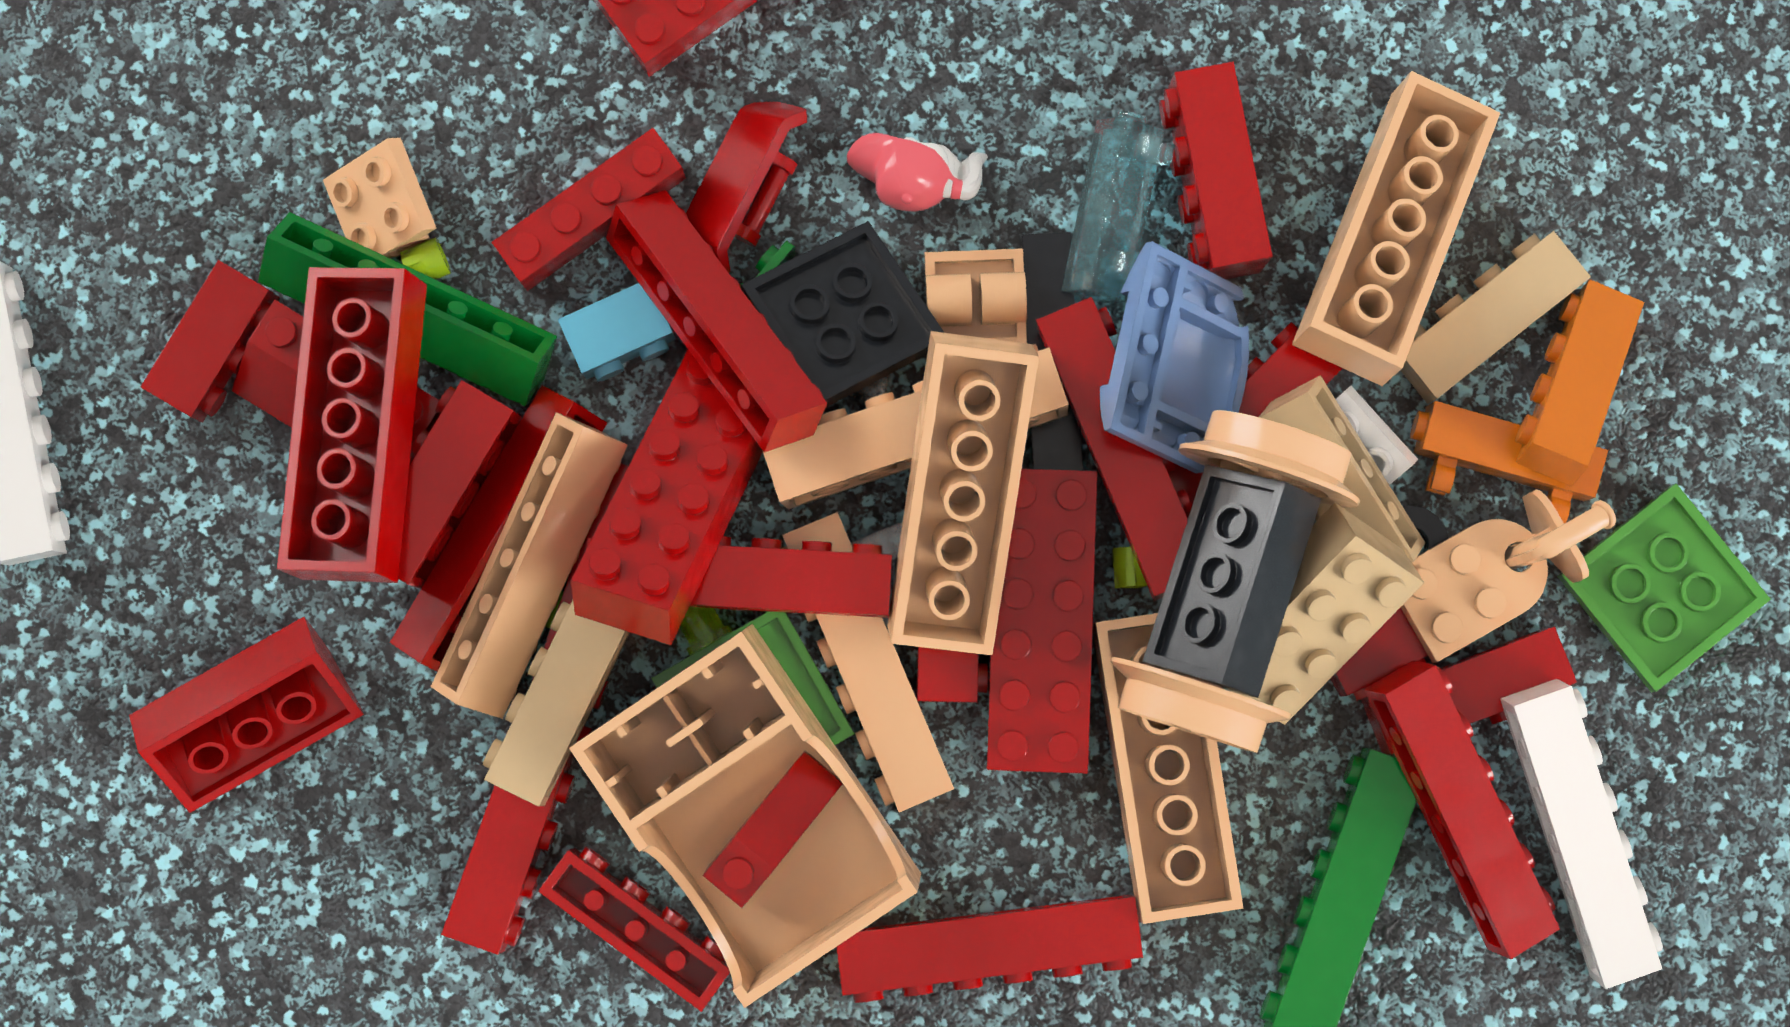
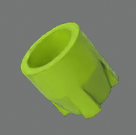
[400,237,451,280]
[1112,546,1148,589]

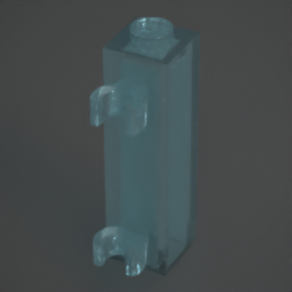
[1062,111,1175,303]

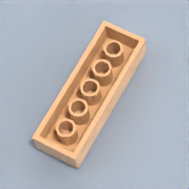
[1292,71,1500,386]
[887,331,1039,655]
[762,344,1069,509]
[1092,613,1244,924]

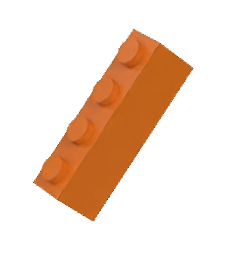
[1515,279,1644,486]

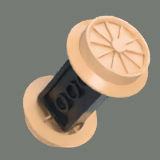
[1110,410,1360,753]

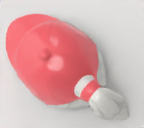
[847,133,988,212]

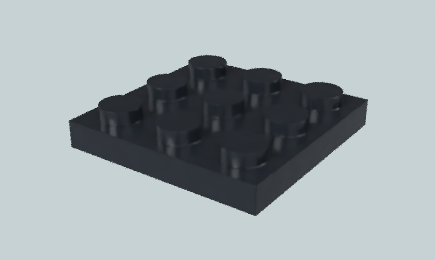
[741,221,945,408]

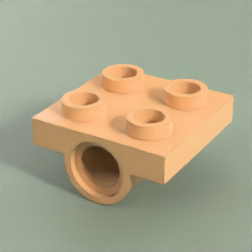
[323,138,437,258]
[924,249,1027,343]

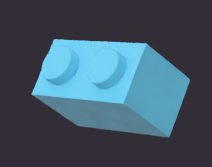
[558,283,676,382]

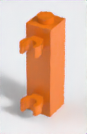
[1410,401,1608,524]

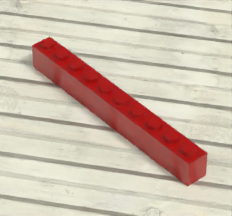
[441,464,628,955]

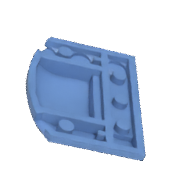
[1100,241,1249,473]

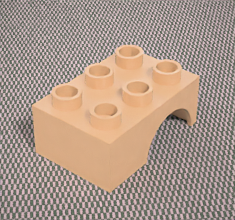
[569,623,921,1008]

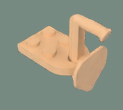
[1401,490,1616,663]

